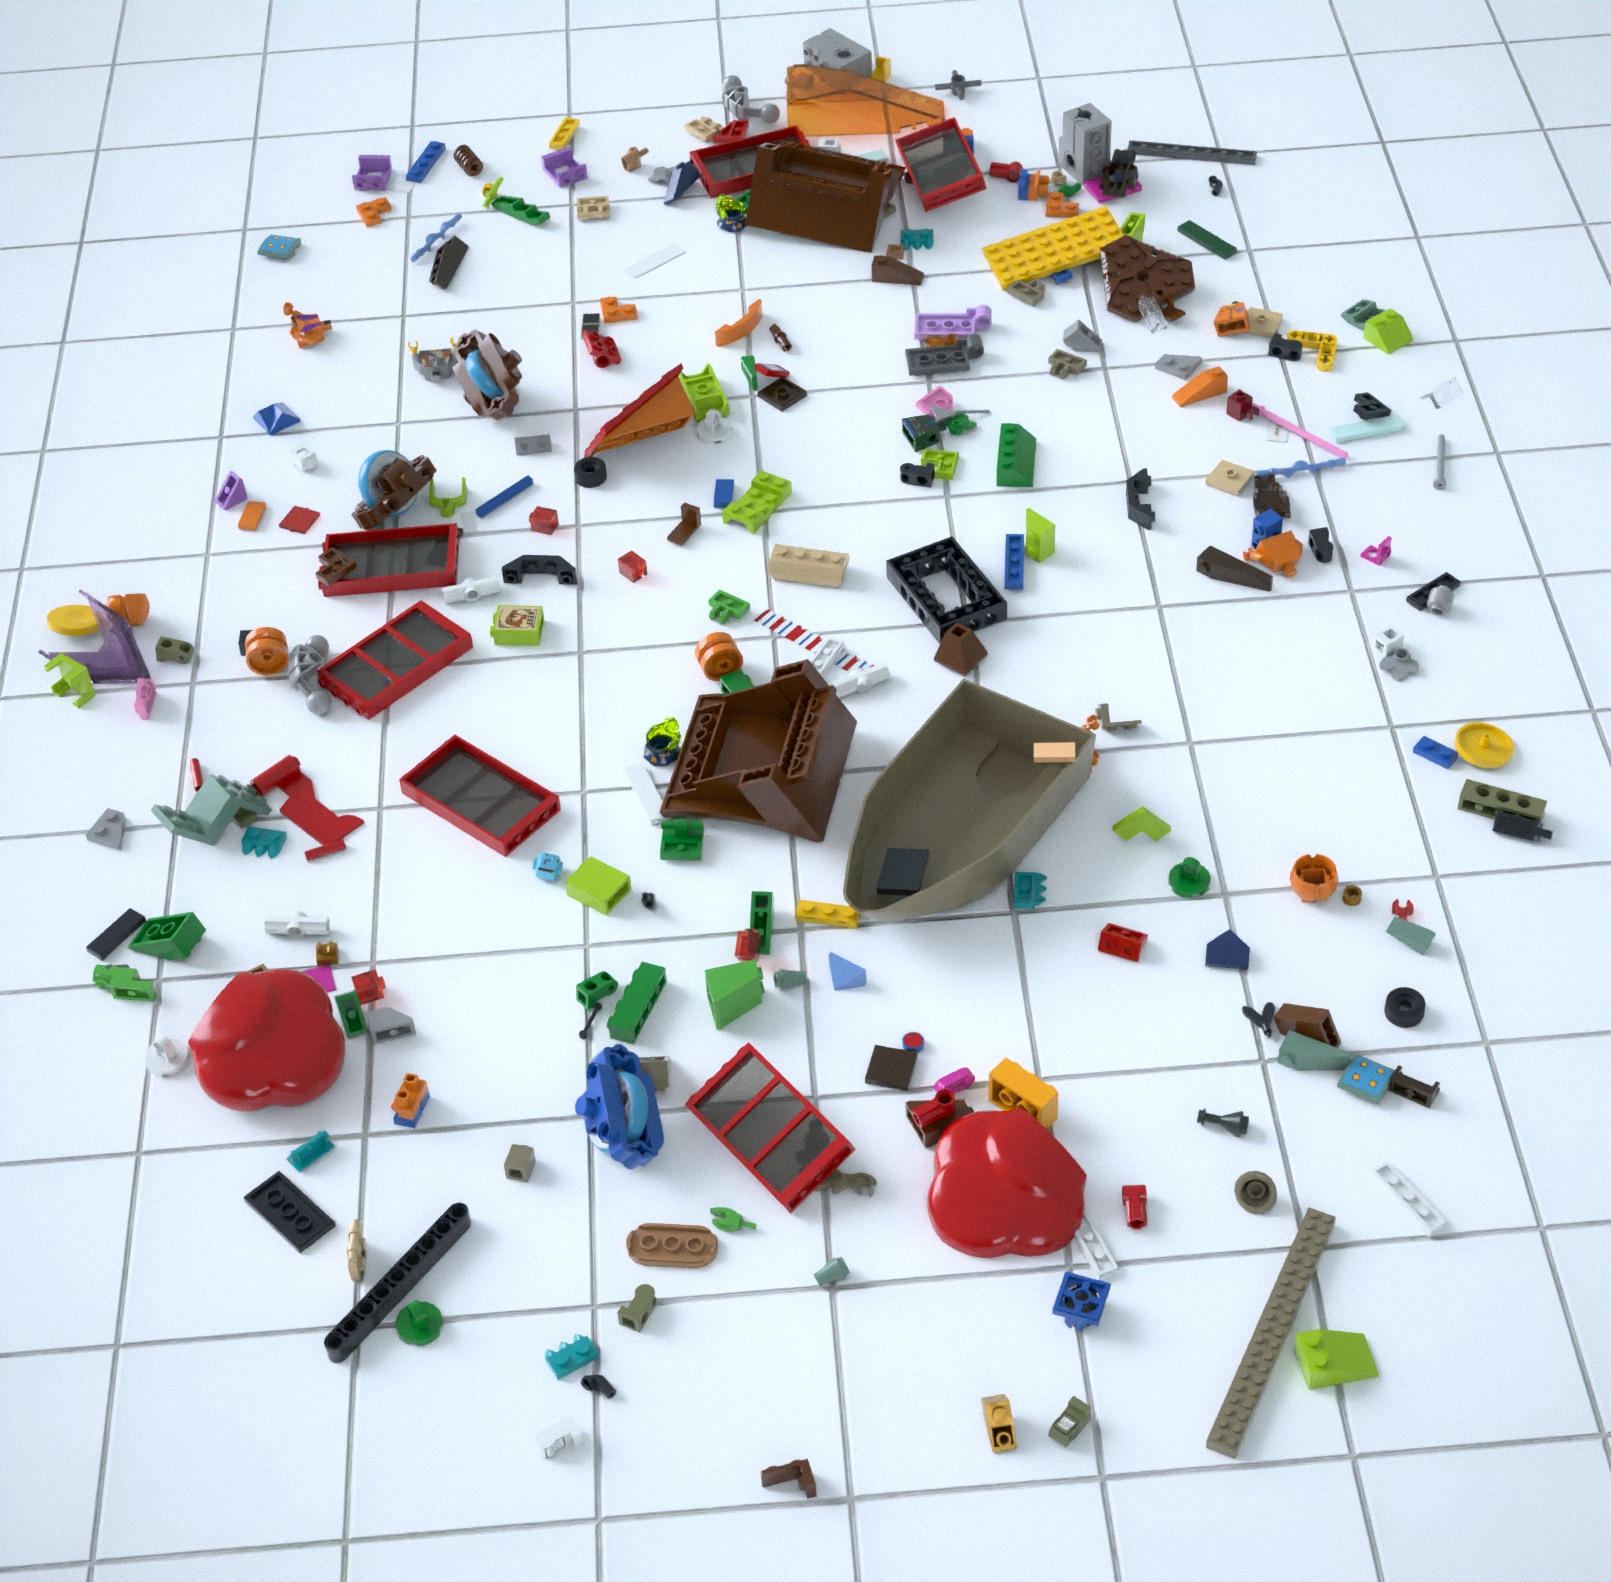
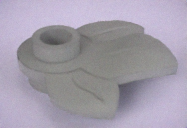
[648,166,676,183]
[1379,648,1419,680]

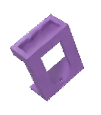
[541,147,588,188]
[352,155,393,190]

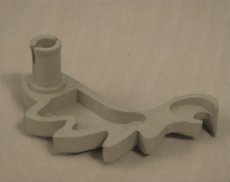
[796,1120,877,1197]

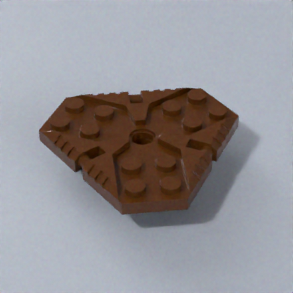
[1100,235,1195,323]

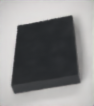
[876,848,929,896]

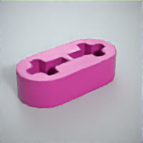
[934,1067,975,1094]

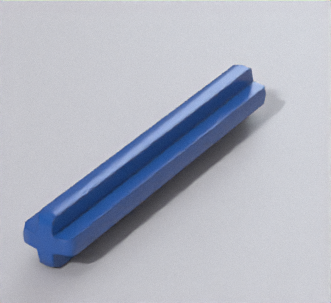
[475,475,533,518]

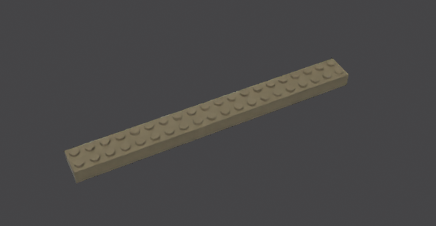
[1206,1207,1336,1459]

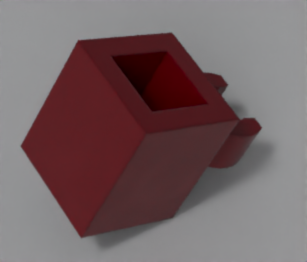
[1226,389,1260,422]

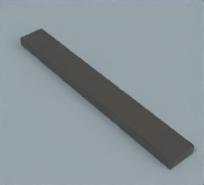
[1127,140,1257,165]

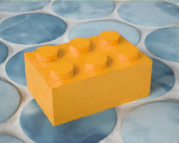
[989,1057,1058,1129]

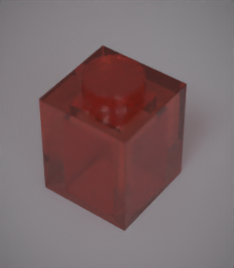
[529,506,559,535]
[618,550,648,583]
[734,928,762,962]
[351,969,386,1005]

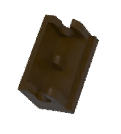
[1388,1065,1440,1109]

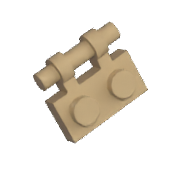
[684,116,723,142]
[577,195,610,220]
[346,1219,367,1281]

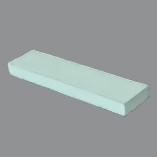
[1330,414,1405,443]

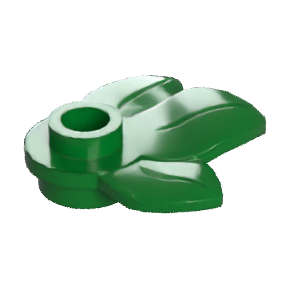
[944,414,977,435]

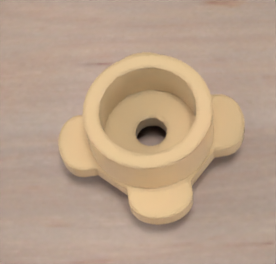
[1049,171,1067,185]

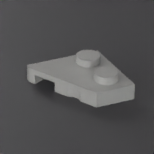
[1155,354,1202,380]
[86,808,126,851]

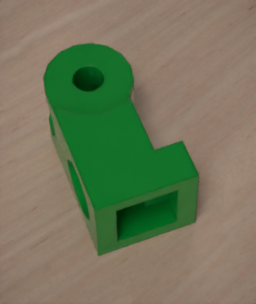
[576,971,618,1010]

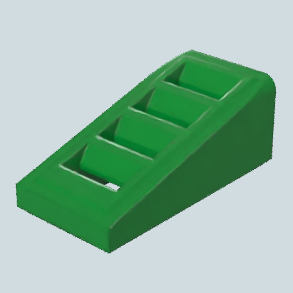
[740,355,758,391]

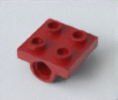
[582,330,622,368]

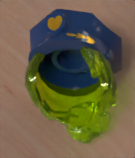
[715,194,747,232]
[643,717,681,766]

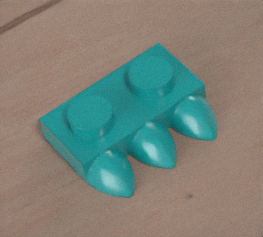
[900,228,934,250]
[241,826,287,859]
[1014,872,1047,909]
[545,1334,600,1380]

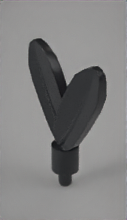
[1242,1002,1275,1038]

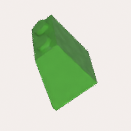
[704,959,765,1030]

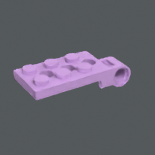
[914,305,992,340]

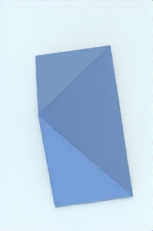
[828,952,867,991]

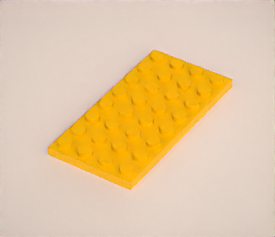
[982,206,1124,291]

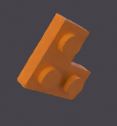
[1045,192,1079,218]
[356,197,392,228]
[600,296,638,324]

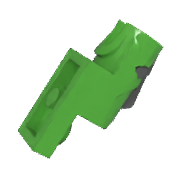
[92,964,157,1002]

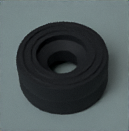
[574,457,607,488]
[1384,987,1426,1028]

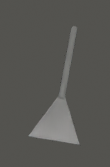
[930,405,990,422]

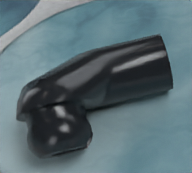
[641,892,657,911]

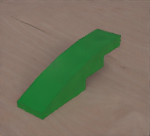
[491,196,551,225]

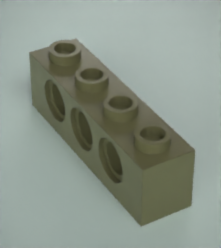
[1457,779,1547,823]

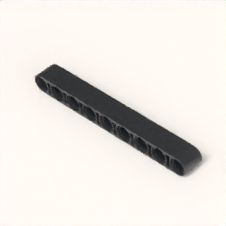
[324,1202,471,1363]

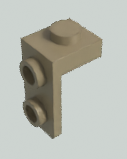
[1095,703,1142,731]

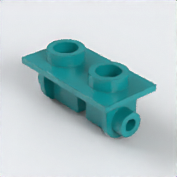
[286,1130,335,1173]

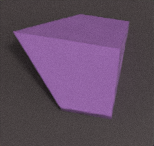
[214,470,248,510]

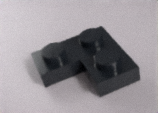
[1353,392,1392,420]

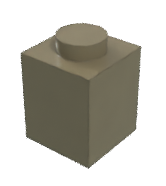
[504,1144,536,1182]

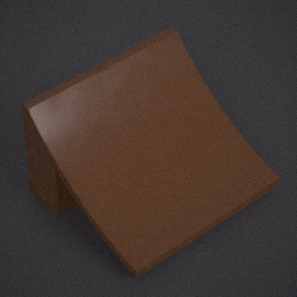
[745,140,906,253]
[659,659,857,843]

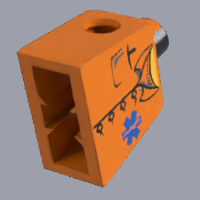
[1213,301,1250,337]

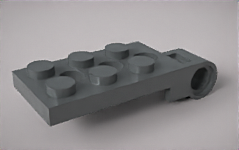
[905,334,984,376]

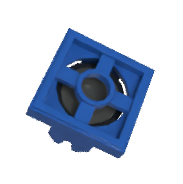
[1052,1271,1111,1331]

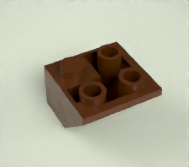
[934,622,988,676]

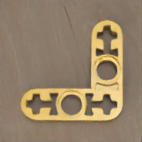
[1287,330,1338,372]

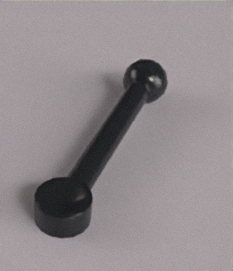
[579,1002,602,1040]

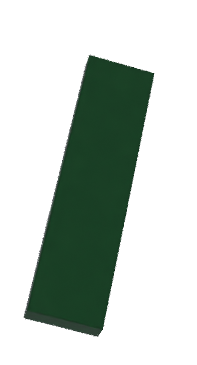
[1177,220,1237,260]

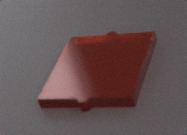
[278,505,321,534]

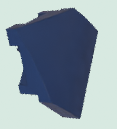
[1205,929,1250,970]

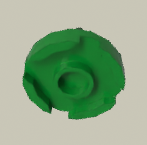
[1168,857,1211,898]
[395,1300,443,1346]

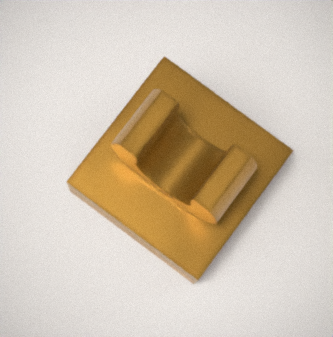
[316,941,339,966]

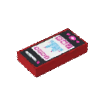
[754,363,790,378]

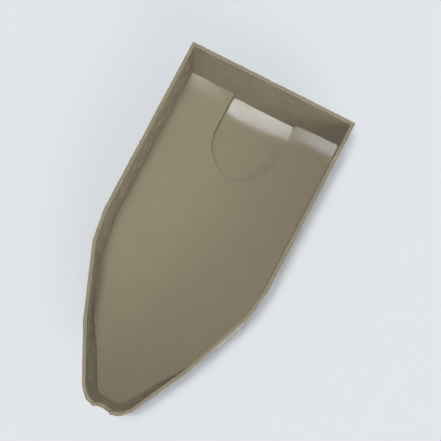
[843,678,1096,921]

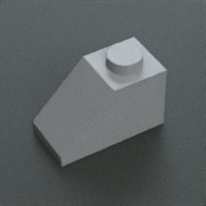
[1063,319,1102,352]
[367,1007,416,1045]

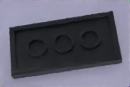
[243,1171,336,1254]

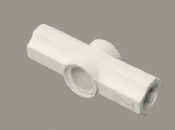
[442,576,501,604]
[831,662,890,697]
[264,911,330,939]

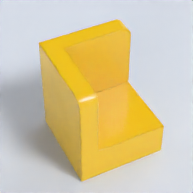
[871,56,891,82]

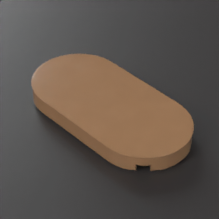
[626,1223,718,1268]

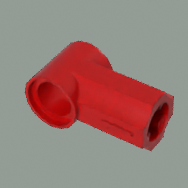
[989,161,1023,183]
[911,1089,956,1128]
[1122,1184,1147,1230]

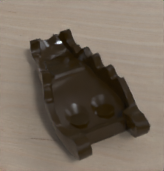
[1253,474,1291,519]

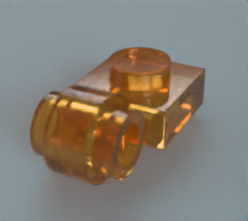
[925,333,958,347]

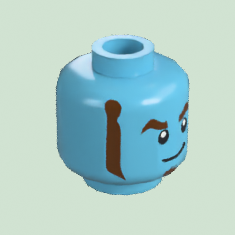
[532,852,563,881]

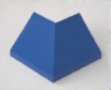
[253,402,301,436]

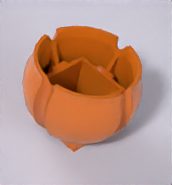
[106,593,150,627]
[1290,854,1339,902]

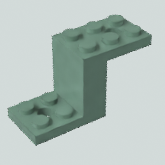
[150,774,272,846]

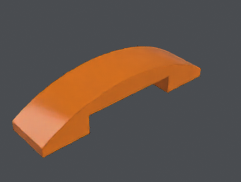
[715,299,763,347]

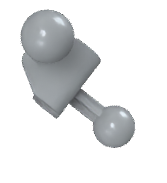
[722,75,780,124]
[287,635,332,715]

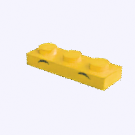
[548,117,580,150]
[795,899,861,929]

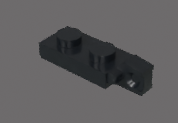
[1492,811,1553,842]

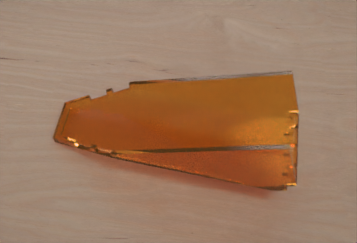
[786,64,945,137]

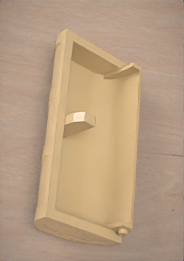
[768,544,850,588]

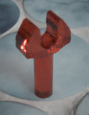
[1391,899,1414,921]

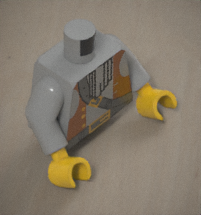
[408,337,459,384]

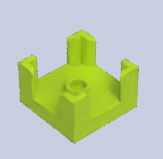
[44,653,96,709]

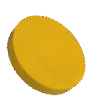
[47,605,103,636]
[1454,722,1514,768]

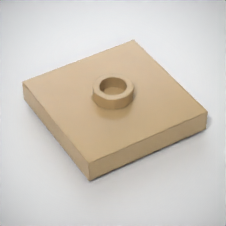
[1244,307,1283,338]
[1205,459,1255,496]

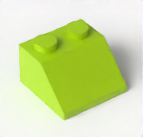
[1363,308,1413,354]
[1025,507,1056,563]

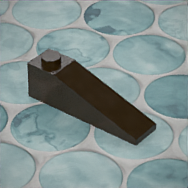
[1196,545,1273,592]

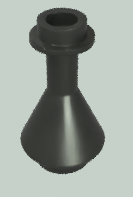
[1197,1108,1249,1137]

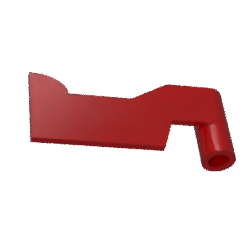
[250,755,364,846]

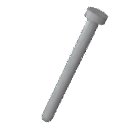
[1433,434,1446,490]

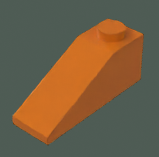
[1172,366,1228,407]

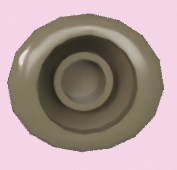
[1234,1171,1277,1214]

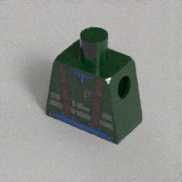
[902,414,947,452]

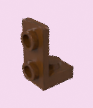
[667,502,701,546]
[760,1459,817,1499]

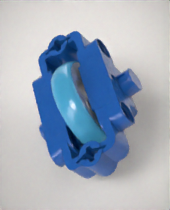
[575,1044,664,1170]

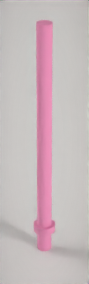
[1252,402,1348,459]

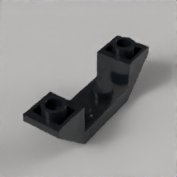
[1126,468,1155,530]
[502,555,578,585]

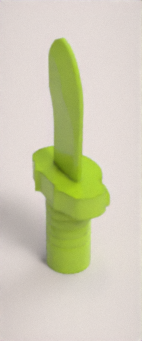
[482,177,504,209]

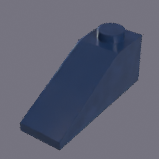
[663,160,701,205]

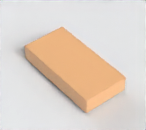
[1034,742,1075,763]

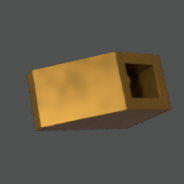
[981,1393,1017,1453]

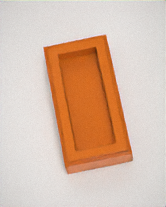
[238,501,266,531]

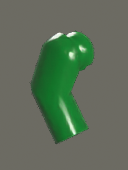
[1058,182,1082,197]

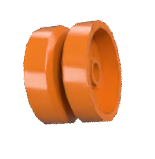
[245,627,289,676]
[695,632,743,682]

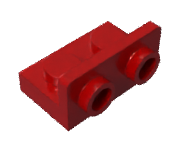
[1098,923,1149,962]

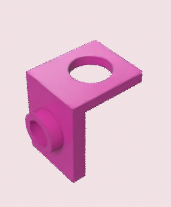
[1360,536,1392,566]

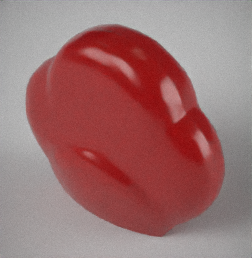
[188,969,346,1112]
[927,1108,1087,1258]

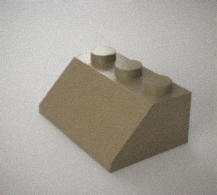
[615,1056,670,1092]

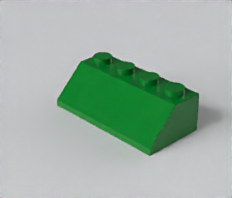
[997,423,1037,487]

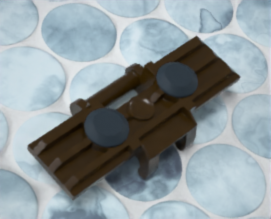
[1099,149,1139,197]

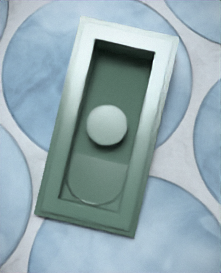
[1386,916,1436,955]

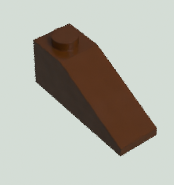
[871,255,924,285]

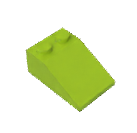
[1294,1329,1379,1390]

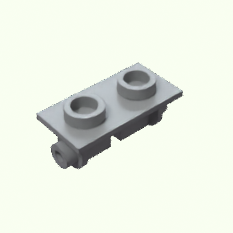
[514,434,552,455]

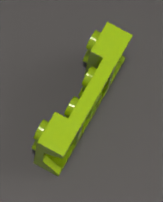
[679,363,730,423]
[722,470,792,534]

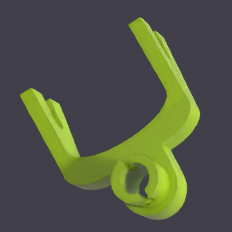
[429,477,468,518]

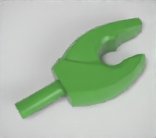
[710,1207,757,1232]

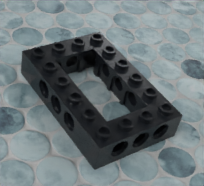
[886,536,1007,644]

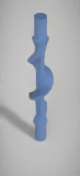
[410,213,462,262]
[1256,458,1346,478]

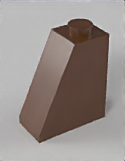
[1273,1003,1341,1048]
[905,1099,974,1148]

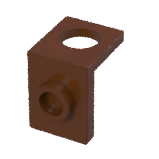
[1155,292,1186,322]

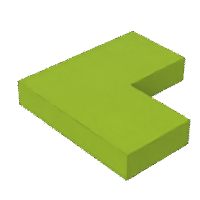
[921,449,959,480]
[1112,806,1171,841]

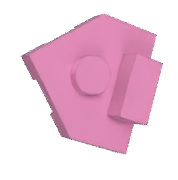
[915,385,954,418]
[134,678,157,720]

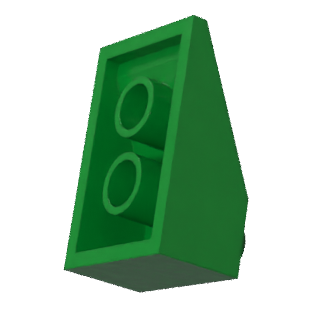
[128,912,206,961]

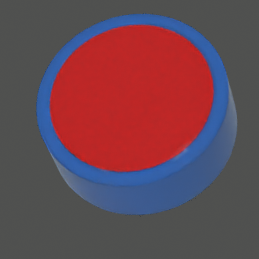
[902,1032,924,1053]

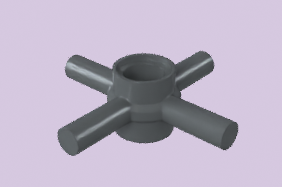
[935,70,982,100]

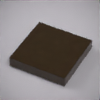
[758,376,807,412]
[865,1045,918,1091]

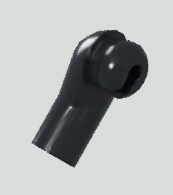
[1208,175,1223,196]
[581,1375,617,1399]

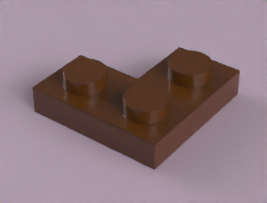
[315,547,357,586]

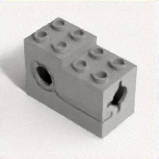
[803,28,872,95]
[1058,103,1112,186]

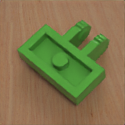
[708,589,750,625]

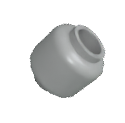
[1427,585,1455,615]

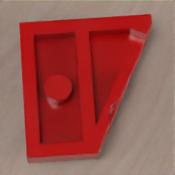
[713,120,749,143]

